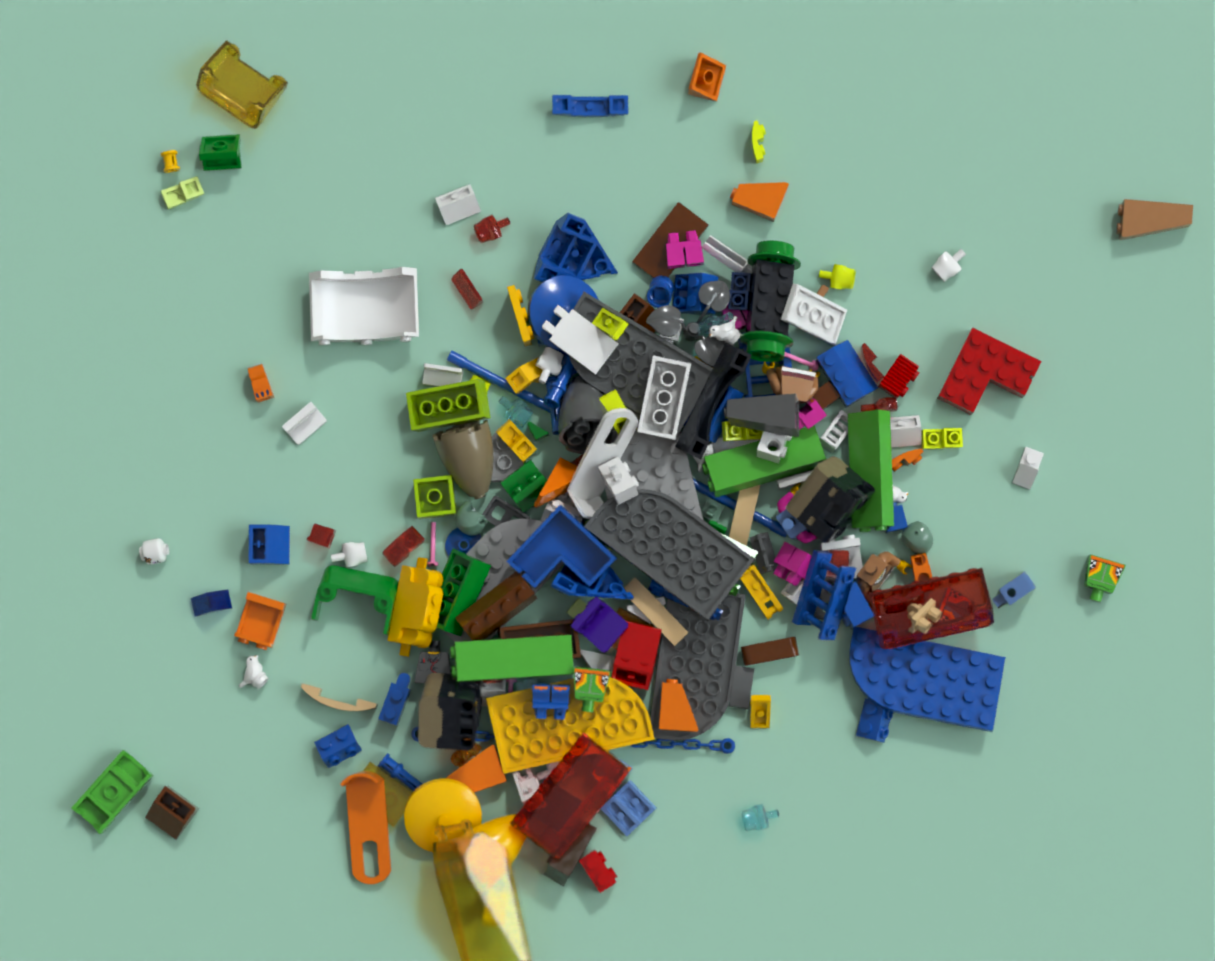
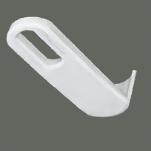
[567,408,639,519]

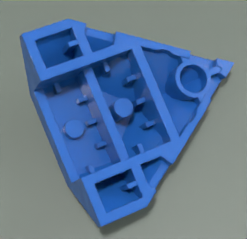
[534,213,618,282]
[551,564,634,600]

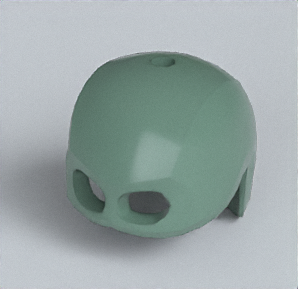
[455,500,488,536]
[902,521,933,554]

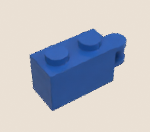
[378,673,411,726]

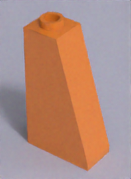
[446,745,507,793]

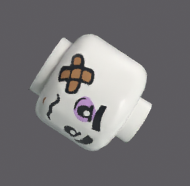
[139,538,169,565]

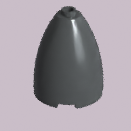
[558,375,617,454]

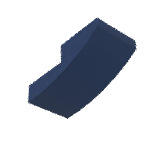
[728,272,752,310]

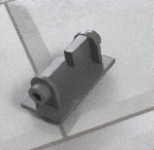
[749,532,778,574]

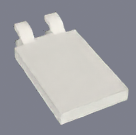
[542,305,619,375]

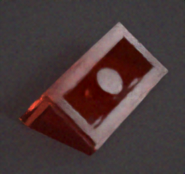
[452,269,483,310]

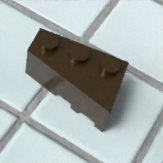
[544,817,597,886]

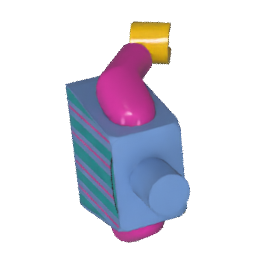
[776,483,817,543]

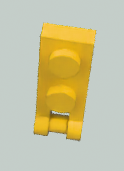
[740,565,784,620]

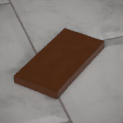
[632,202,709,278]

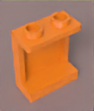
[234,592,287,650]

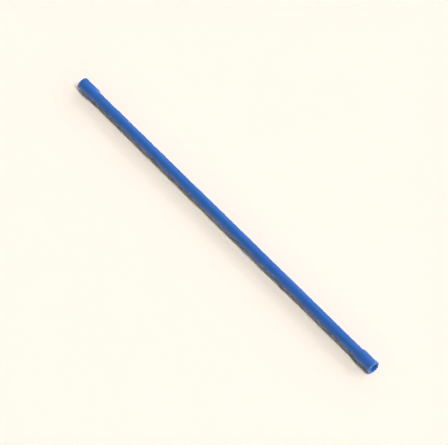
[447,350,787,538]

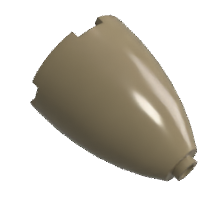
[432,420,494,499]

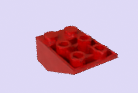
[611,621,662,690]

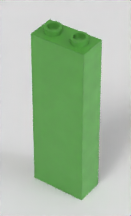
[848,410,894,532]
[702,425,826,498]
[450,635,574,682]

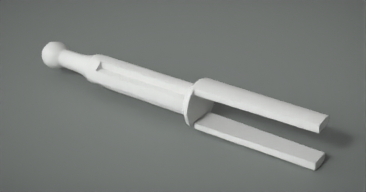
[702,235,752,273]

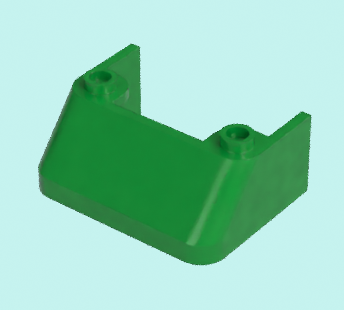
[311,565,398,635]

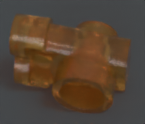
[450,739,482,767]

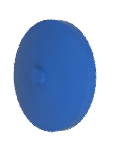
[527,275,599,352]

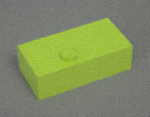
[406,379,491,432]

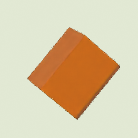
[688,52,726,101]

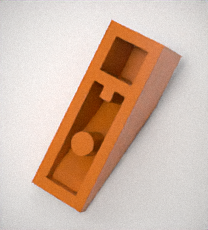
[533,457,578,508]

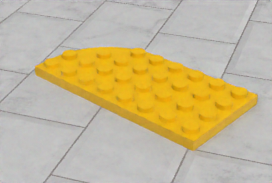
[486,677,655,774]

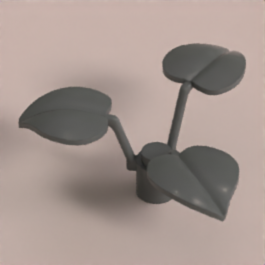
[646,281,730,367]

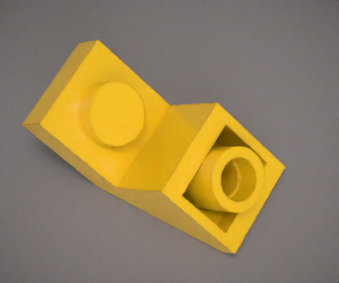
[505,357,543,394]

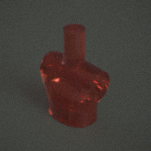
[473,215,510,243]
[861,397,898,412]

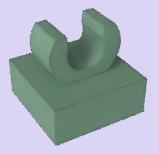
[701,498,725,522]

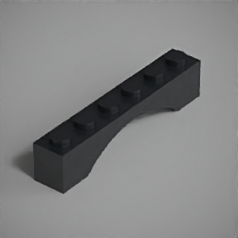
[675,342,752,459]

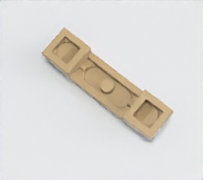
[729,485,760,546]
[624,578,688,646]
[301,683,378,711]

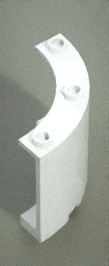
[309,267,419,345]

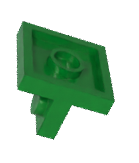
[199,134,242,171]
[500,460,547,513]

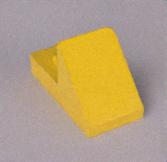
[750,695,771,728]

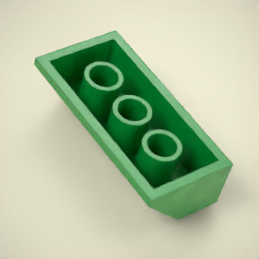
[437,548,491,637]

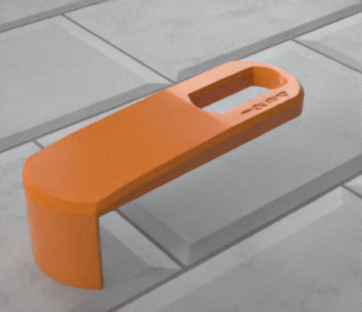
[340,771,391,884]

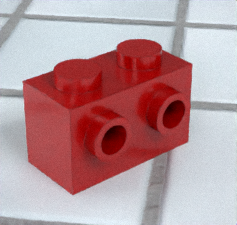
[579,850,618,893]

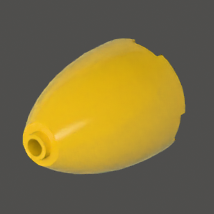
[451,814,529,889]

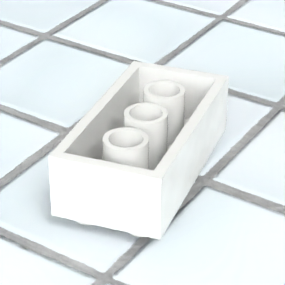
[637,356,691,440]

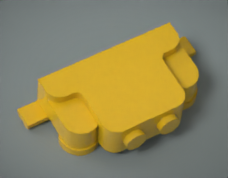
[387,557,443,657]

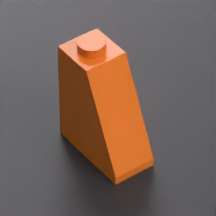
[730,182,789,222]
[659,679,698,732]

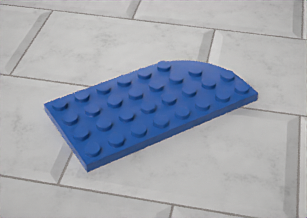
[849,627,1005,732]

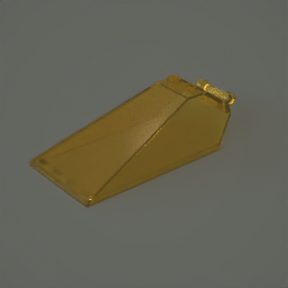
[433,819,532,961]

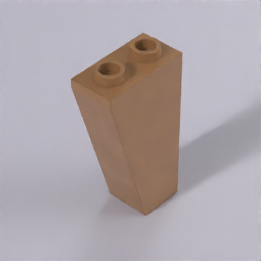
[1116,199,1193,240]

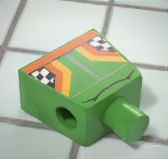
[1084,554,1126,602]
[574,666,611,712]

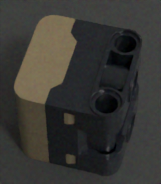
[786,456,875,543]
[418,673,482,751]

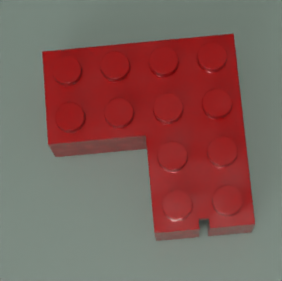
[937,327,1042,415]

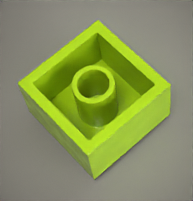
[413,475,457,519]

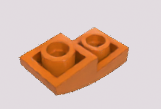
[892,449,924,472]

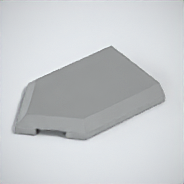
[491,424,524,482]

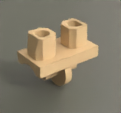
[907,598,942,634]

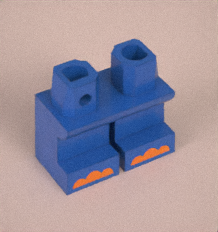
[532,683,570,720]

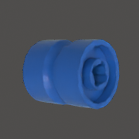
[647,275,674,308]

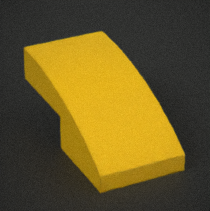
[496,419,537,462]

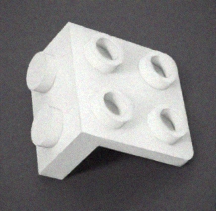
[820,535,863,578]

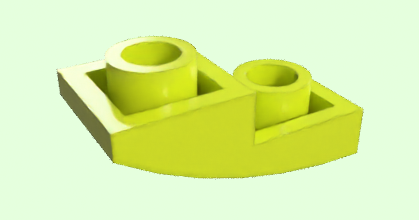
[752,120,766,164]
[722,421,764,441]
[921,428,963,449]

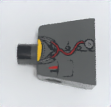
[415,641,451,683]

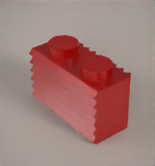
[878,354,920,400]

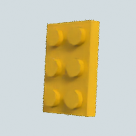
[507,285,534,347]

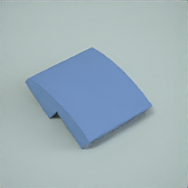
[600,780,657,836]

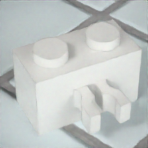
[598,456,639,505]

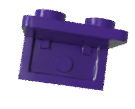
[571,597,629,653]

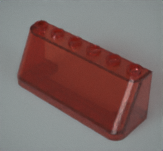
[868,568,994,649]
[510,733,628,859]

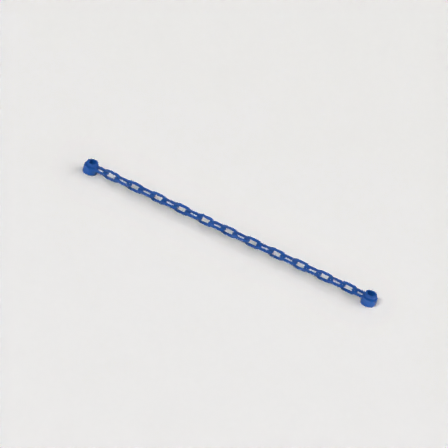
[411,726,735,754]

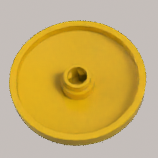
[404,778,482,854]

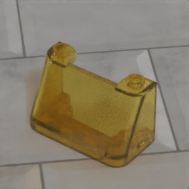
[196,40,288,129]

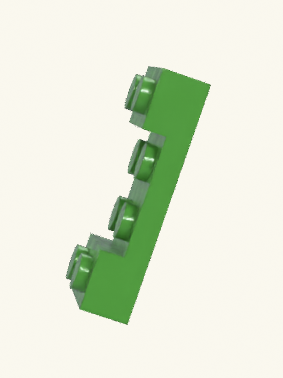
[71,750,154,834]

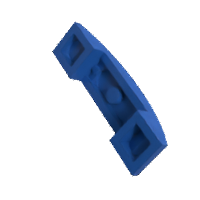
[552,95,628,117]

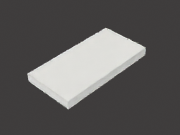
[781,283,847,346]

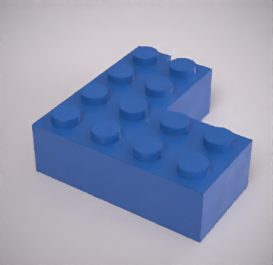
[506,505,617,588]

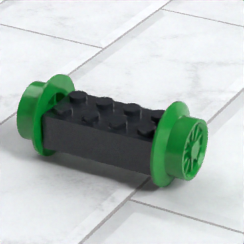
[740,240,801,362]

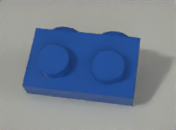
[856,698,893,743]
[314,724,362,768]

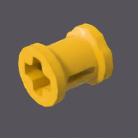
[160,150,180,173]

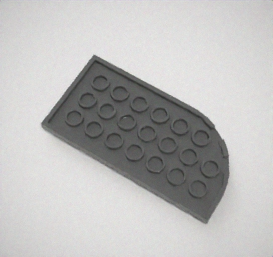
[569,292,713,437]
[650,594,745,740]

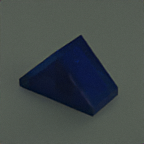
[191,589,232,617]

